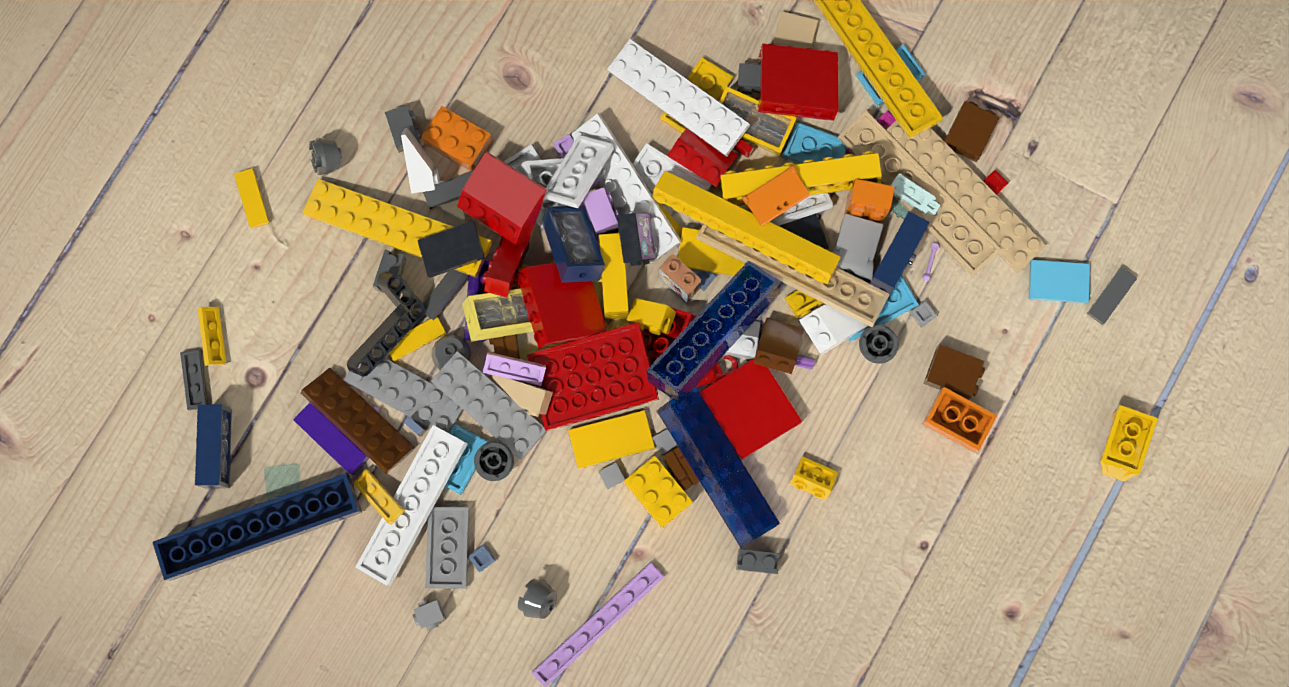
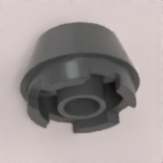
[309,138,342,176]
[859,325,899,364]
[432,335,471,370]
[474,441,514,481]
[518,578,557,619]

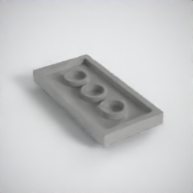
[425,507,469,589]

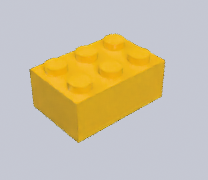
[624,456,693,529]

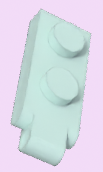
[891,173,940,216]

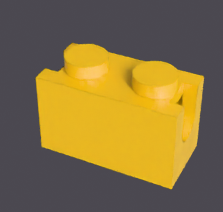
[627,298,676,335]

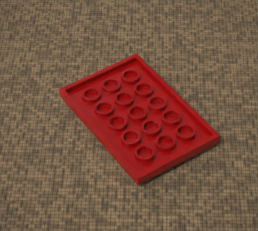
[527,322,660,431]

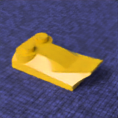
[1100,405,1158,482]

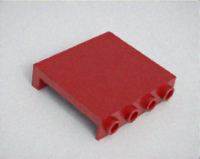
[758,43,839,121]
[517,263,607,349]
[698,358,802,461]

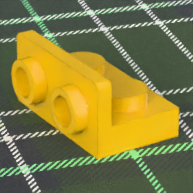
[784,290,825,319]
[790,456,838,500]

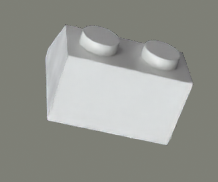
[715,315,760,360]

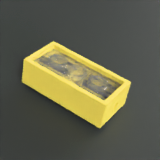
[462,288,533,342]

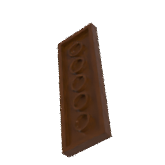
[300,368,415,474]

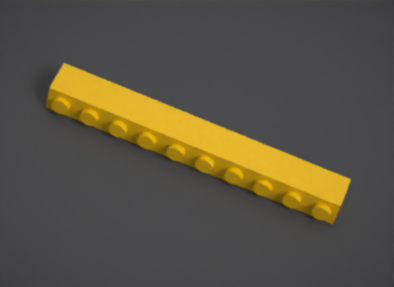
[652,171,841,284]

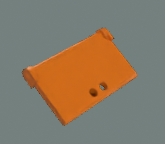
[742,165,810,227]

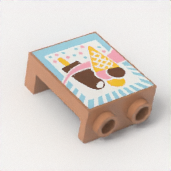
[658,254,701,303]

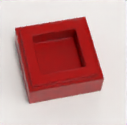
[733,139,754,158]
[983,170,1009,195]

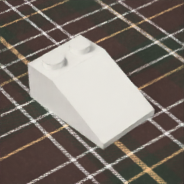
[401,128,440,193]
[516,158,564,204]
[799,304,868,355]

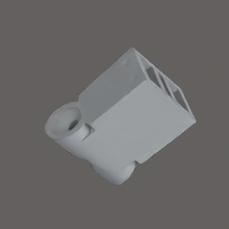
[833,214,883,282]

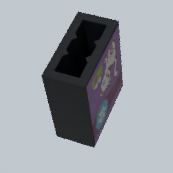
[617,213,656,266]

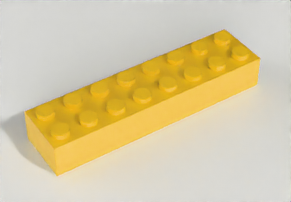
[721,151,882,206]

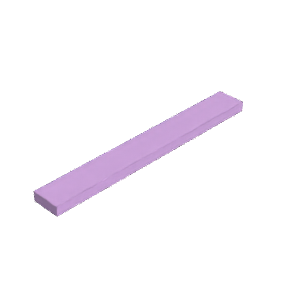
[532,562,665,687]

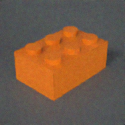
[421,106,493,171]
[844,179,895,224]
[922,387,997,453]

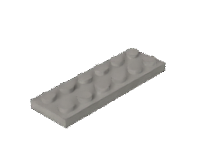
[344,351,463,433]
[431,351,546,460]

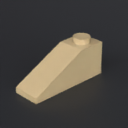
[492,375,553,417]

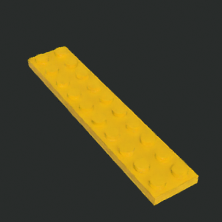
[813,0,943,139]
[302,179,492,278]

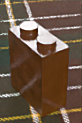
[944,101,1000,162]
[753,317,804,374]
[923,344,985,400]

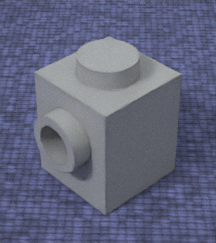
[413,599,446,631]

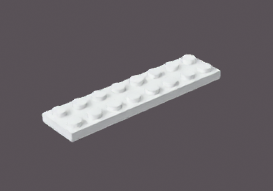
[607,39,750,157]
[570,114,682,264]
[356,425,468,587]

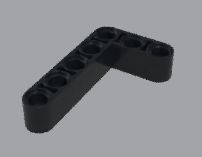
[347,271,425,377]

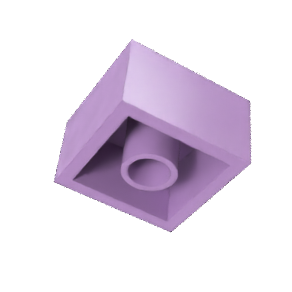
[582,187,618,240]

